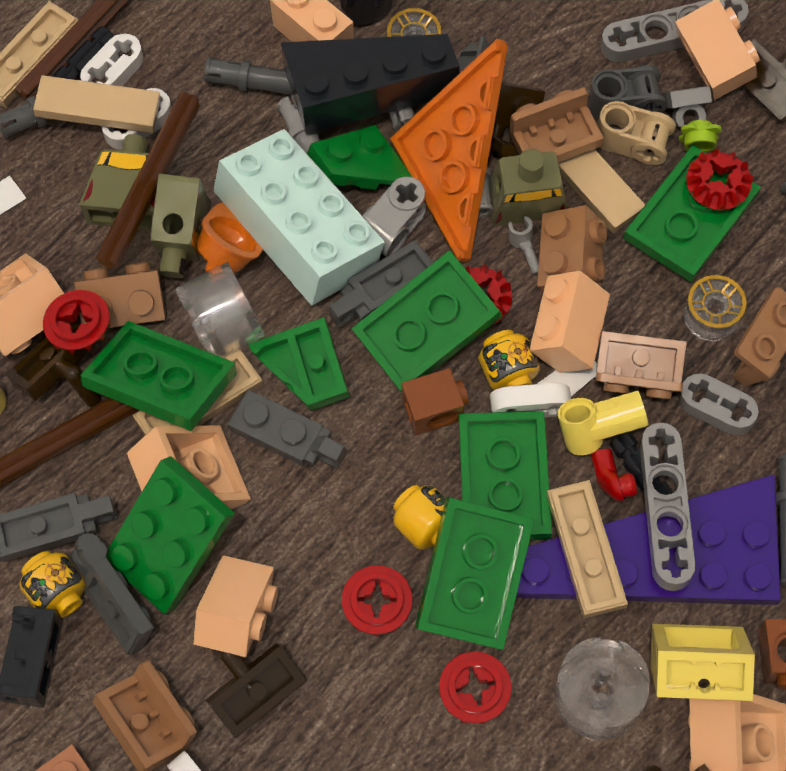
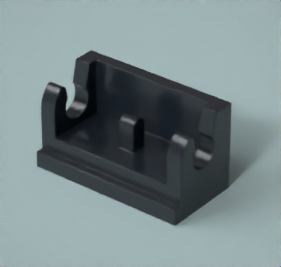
[0,606,63,708]

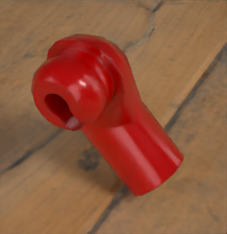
[591,448,638,501]

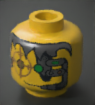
[478,330,540,390]
[393,485,446,550]
[20,551,86,617]

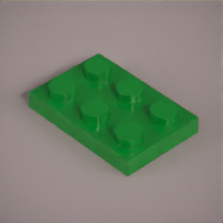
[623,145,761,283]
[351,250,503,391]
[80,321,236,431]
[458,411,552,540]
[106,456,235,615]
[414,497,534,650]

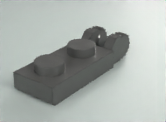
[69,532,154,655]

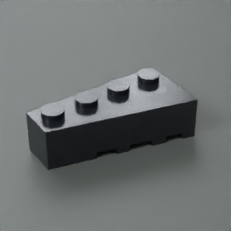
[281,34,460,134]

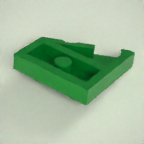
[307,125,412,190]
[249,317,351,411]

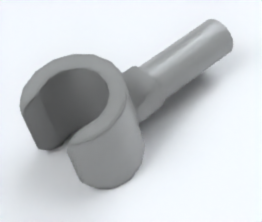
[508,216,539,276]

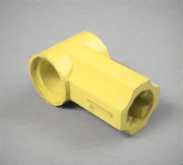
[558,391,649,456]

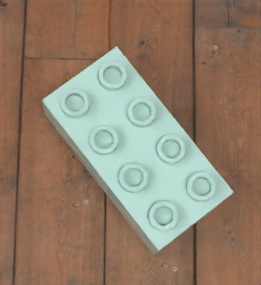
[213,129,385,306]

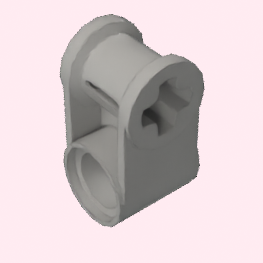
[362,177,426,257]

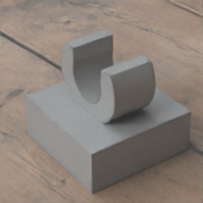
[662,86,712,127]

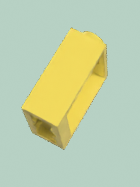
[651,623,755,701]

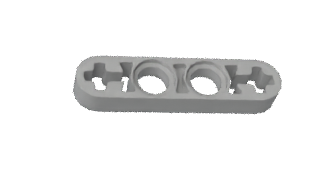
[600,0,749,62]
[640,422,695,591]

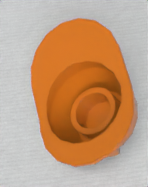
[197,202,263,273]

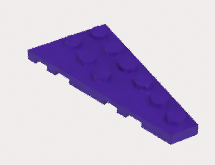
[516,475,781,605]

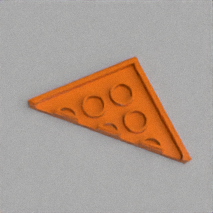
[390,39,508,263]

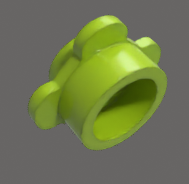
[679,120,722,153]

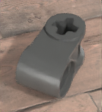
[587,65,667,119]

